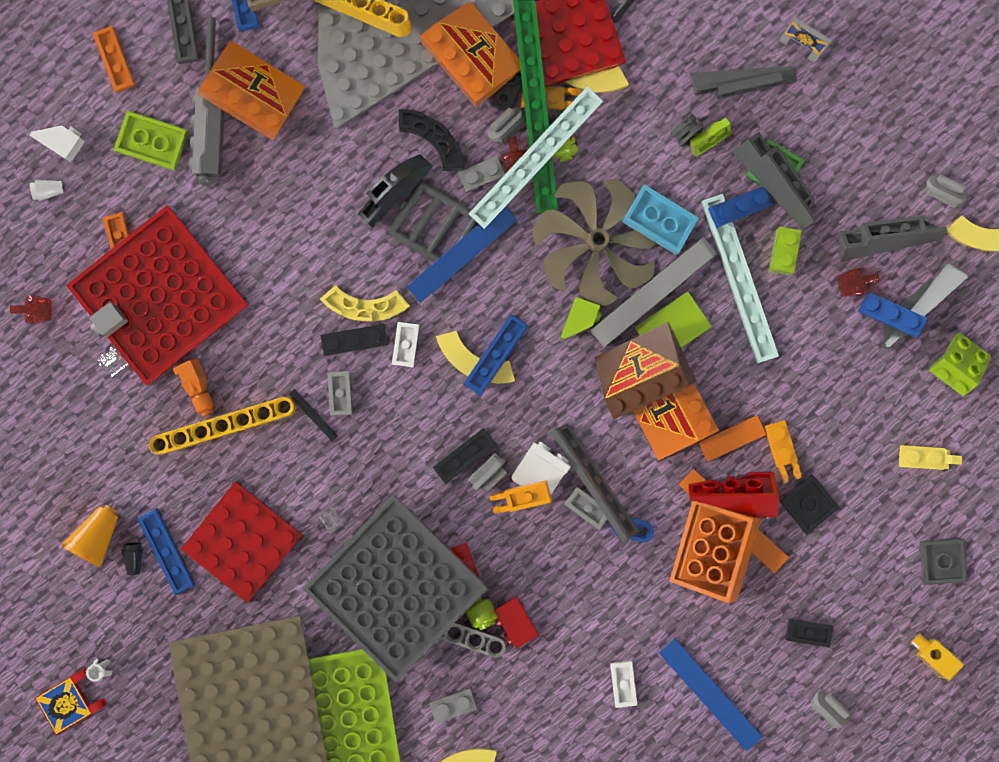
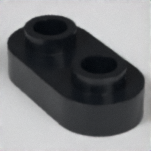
[493,72,522,111]

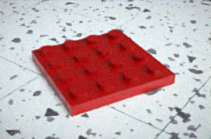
[535,0,626,88]
[181,481,303,603]

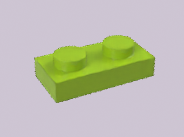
[690,117,732,157]

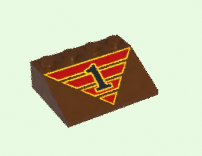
[594,322,697,419]

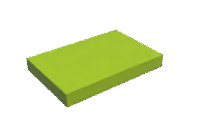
[113,110,189,171]
[634,292,712,347]

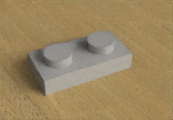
[458,156,505,193]
[327,371,353,416]
[564,487,607,530]
[429,688,477,724]

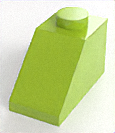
[560,297,602,340]

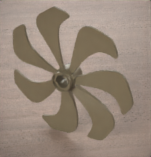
[532,179,656,306]

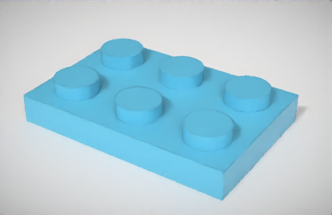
[622,184,699,255]

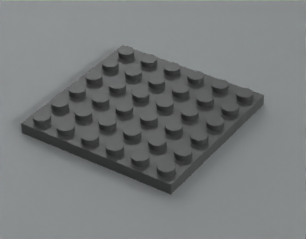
[303,494,488,682]

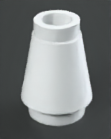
[30,180,64,201]

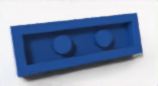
[708,186,773,228]
[858,292,928,339]

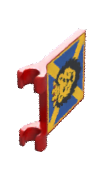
[35,668,107,735]

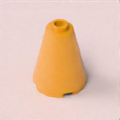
[61,505,118,568]

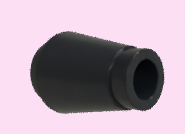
[121,542,144,575]

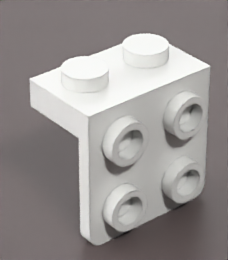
[512,442,570,494]

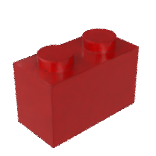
[494,596,539,648]

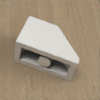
[30,125,85,162]

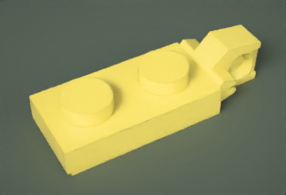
[899,445,962,470]

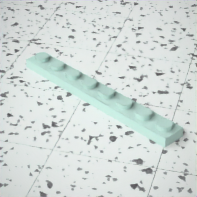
[469,86,603,229]
[701,194,779,363]

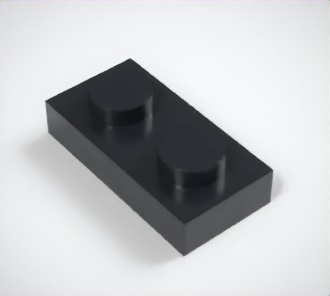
[785,618,833,648]

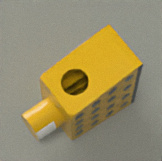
[911,633,964,681]

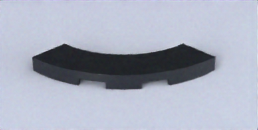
[398,109,464,171]

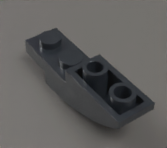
[358,154,433,228]

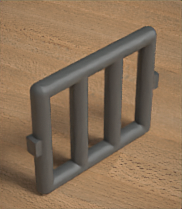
[388,181,478,262]

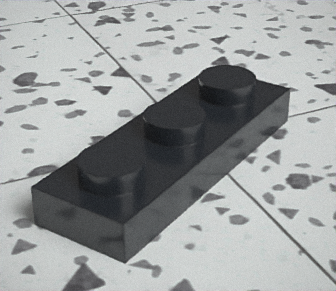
[320,324,388,356]
[432,428,497,484]

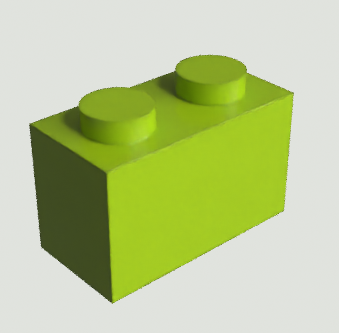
[769,227,802,276]

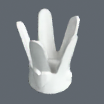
[86,659,112,682]

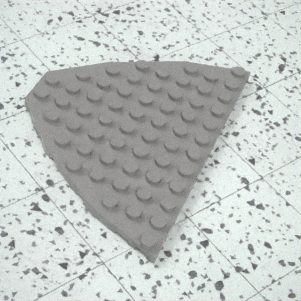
[318,0,537,130]

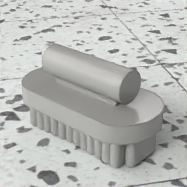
[488,108,526,145]
[925,174,967,208]
[468,453,507,492]
[811,690,850,728]

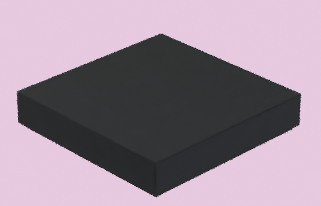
[779,474,840,535]

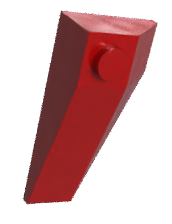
[688,472,779,519]

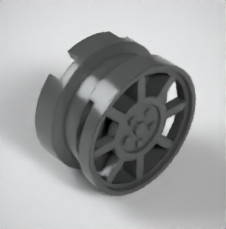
[670,114,704,147]

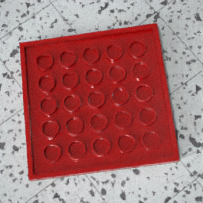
[66,205,249,386]

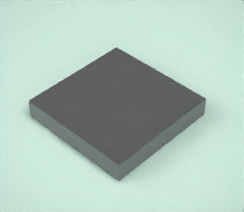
[919,538,967,585]

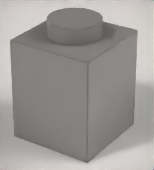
[89,302,128,337]

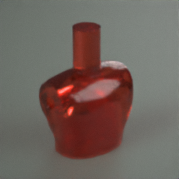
[502,136,527,172]
[837,268,880,297]
[10,295,52,324]

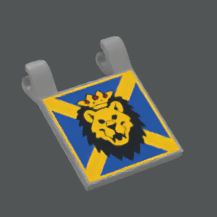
[779,17,832,63]

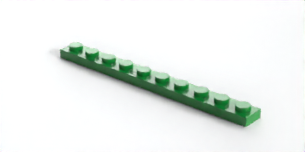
[513,0,558,214]

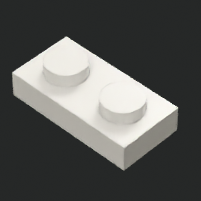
[392,322,419,368]
[610,661,637,708]

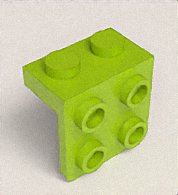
[929,333,991,396]

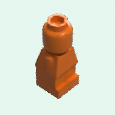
[173,358,214,417]

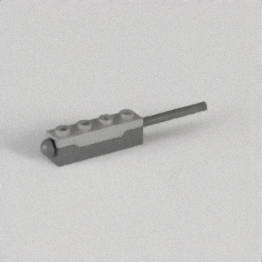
[189,17,225,186]

